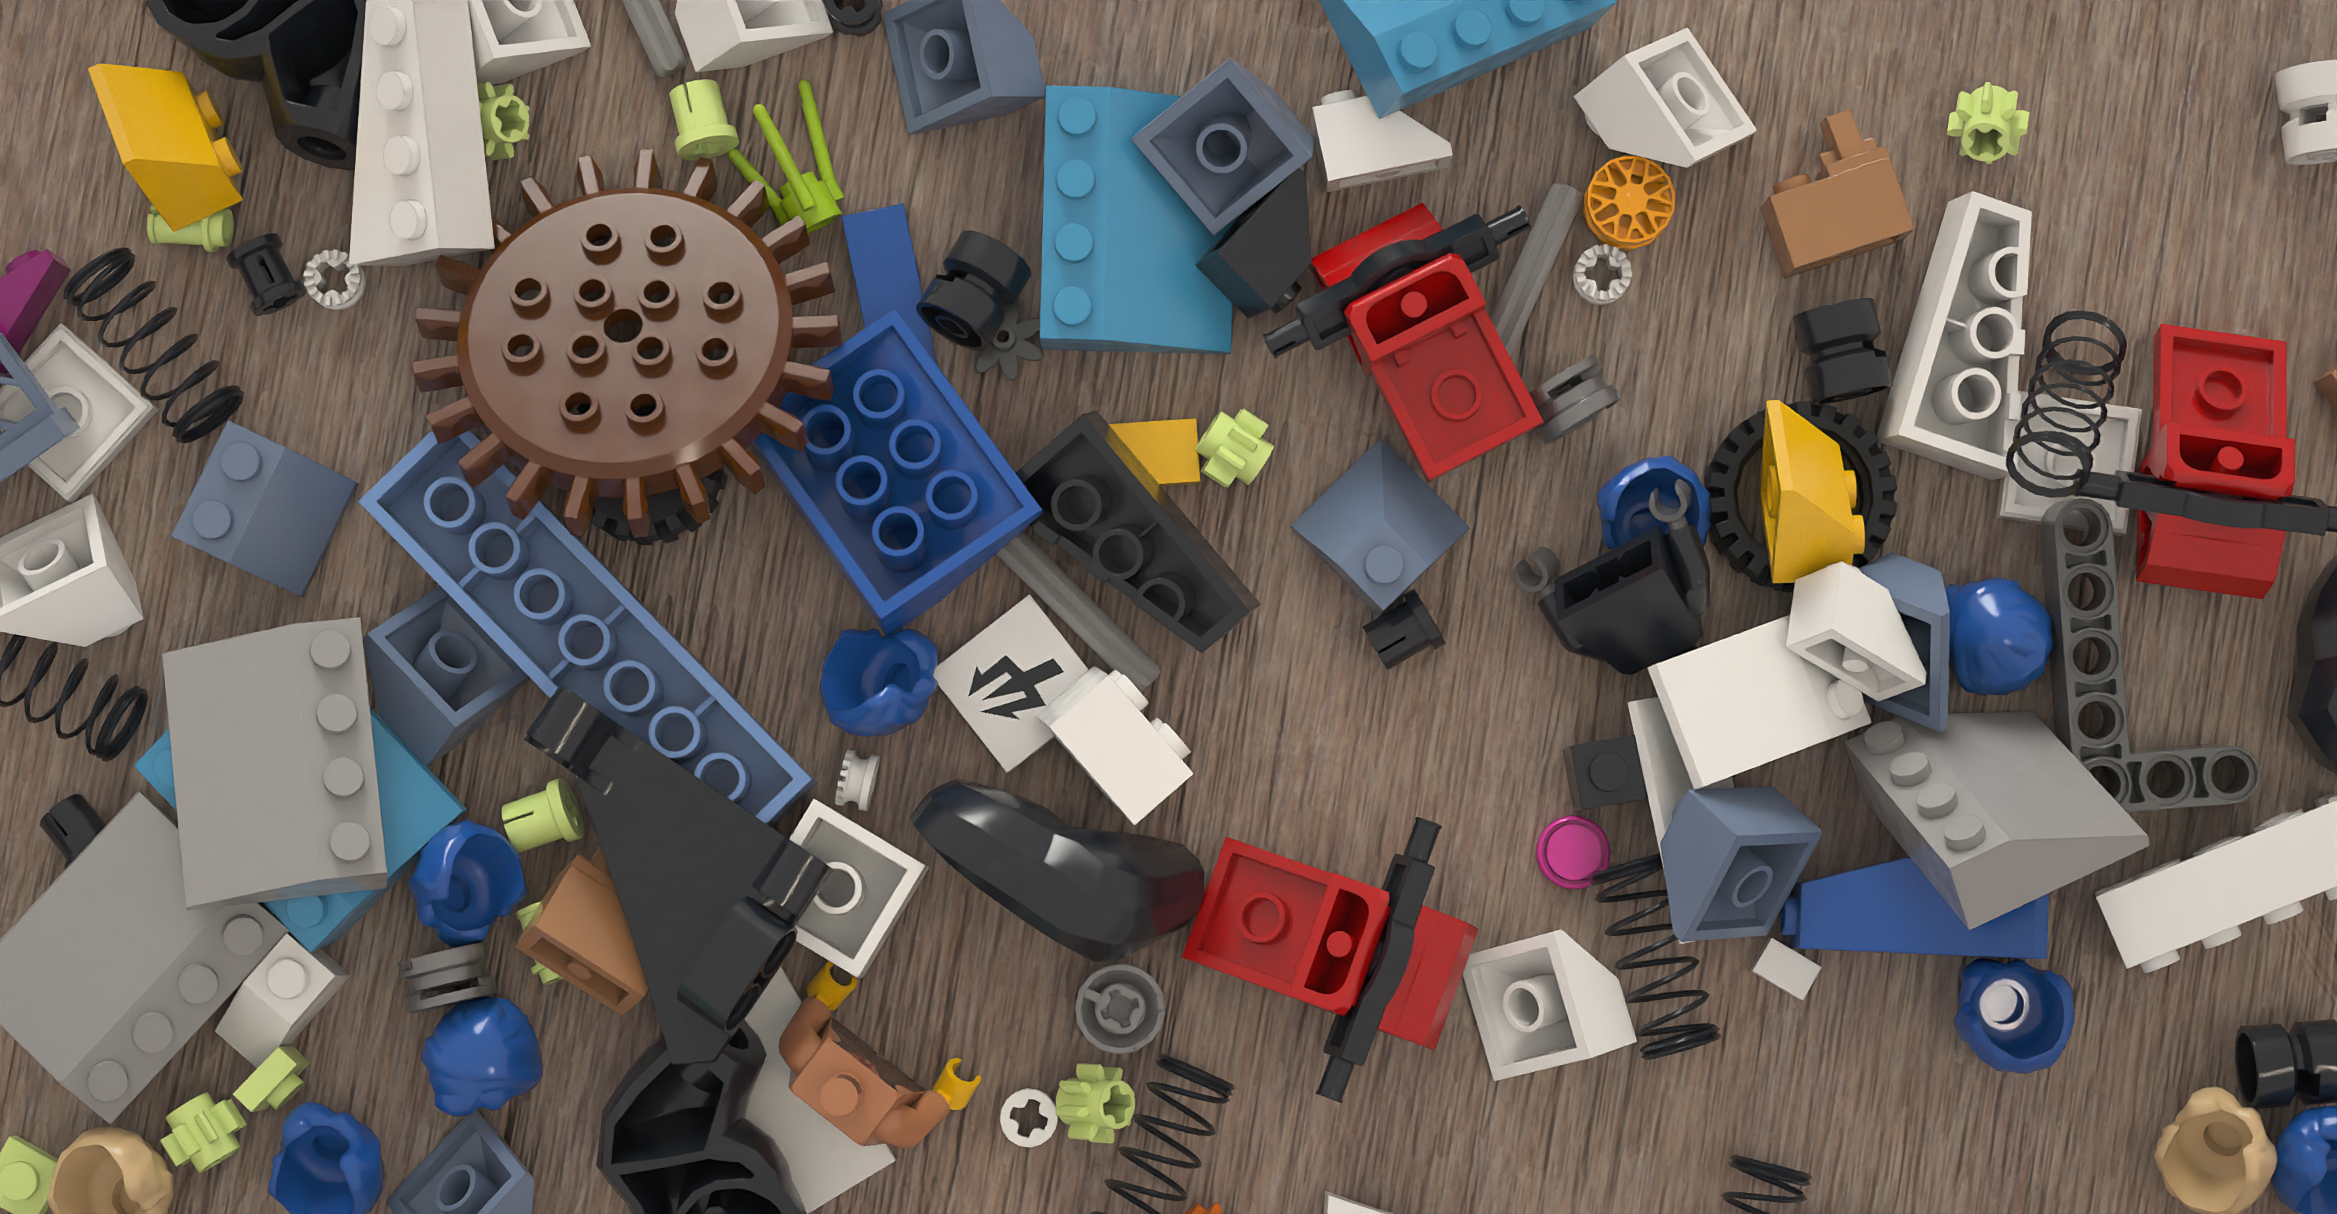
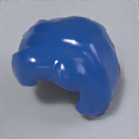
[1597,456,1711,550]
[1945,577,2054,696]
[820,628,938,737]
[407,819,529,947]
[1953,958,2075,1074]
[421,996,543,1117]
[268,1102,385,1214]
[2270,1105,2337,1214]

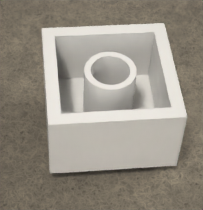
[1037,666,1194,825]
[790,799,929,978]

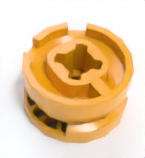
[1582,155,1675,252]

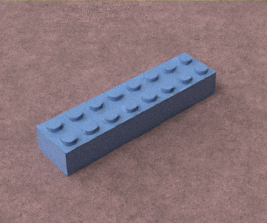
[358,430,818,827]

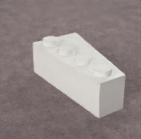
[349,0,495,266]
[1876,191,2032,480]
[2095,791,2337,973]

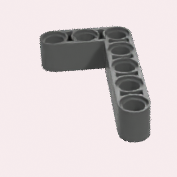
[2040,498,2261,812]

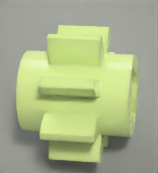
[477,81,530,160]
[1947,82,2030,164]
[1195,408,1274,488]
[1056,1063,1135,1144]
[160,1092,247,1173]

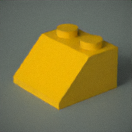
[88,63,243,232]
[1759,400,1865,583]

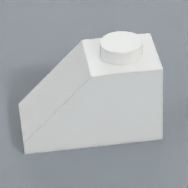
[1310,90,1453,193]
[1786,561,1927,702]
[215,933,351,1068]

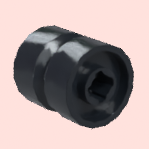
[916,230,1032,351]
[1792,298,1893,405]
[2235,1019,2337,1109]

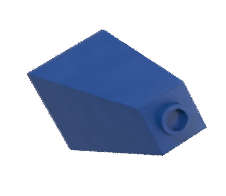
[1779,856,2049,959]

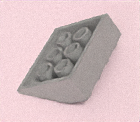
[162,617,387,910]
[1845,711,2150,930]
[0,790,289,1125]

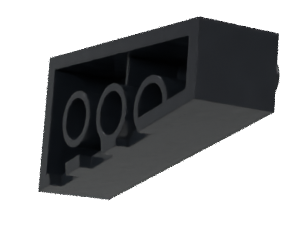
[1016,410,1261,653]

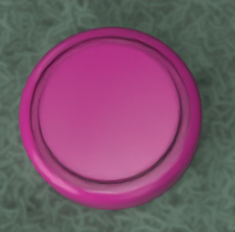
[1536,816,1610,889]

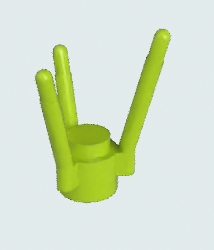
[728,79,845,234]

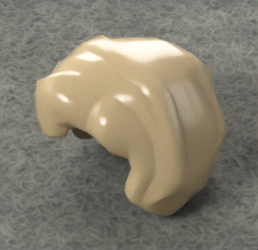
[2154,1086,2277,1214]
[47,1126,174,1214]

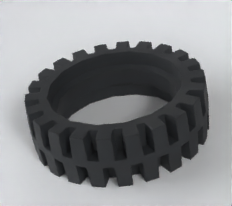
[1704,401,1897,592]

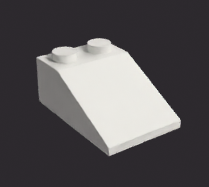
[1647,615,1872,790]

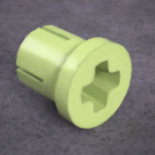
[669,79,739,161]
[501,778,584,853]

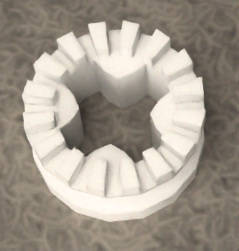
[1572,244,1632,305]
[303,249,366,311]
[835,749,880,811]
[1000,1088,1058,1147]

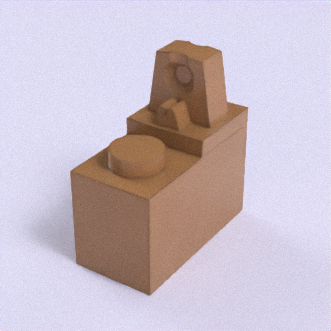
[1760,109,1915,279]
[514,845,649,1016]

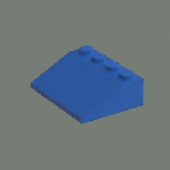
[750,308,1042,638]

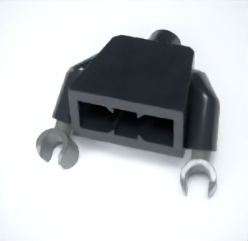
[1514,479,1710,675]

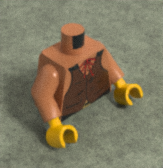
[778,961,982,1149]

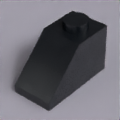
[1195,168,1311,319]
[1563,735,1648,812]

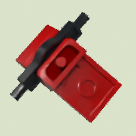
[1263,202,1544,483]
[2073,324,2337,599]
[1182,817,1479,1103]

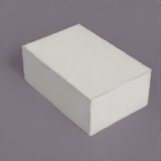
[1750,938,1822,1000]

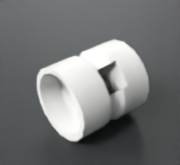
[2275,60,2337,165]

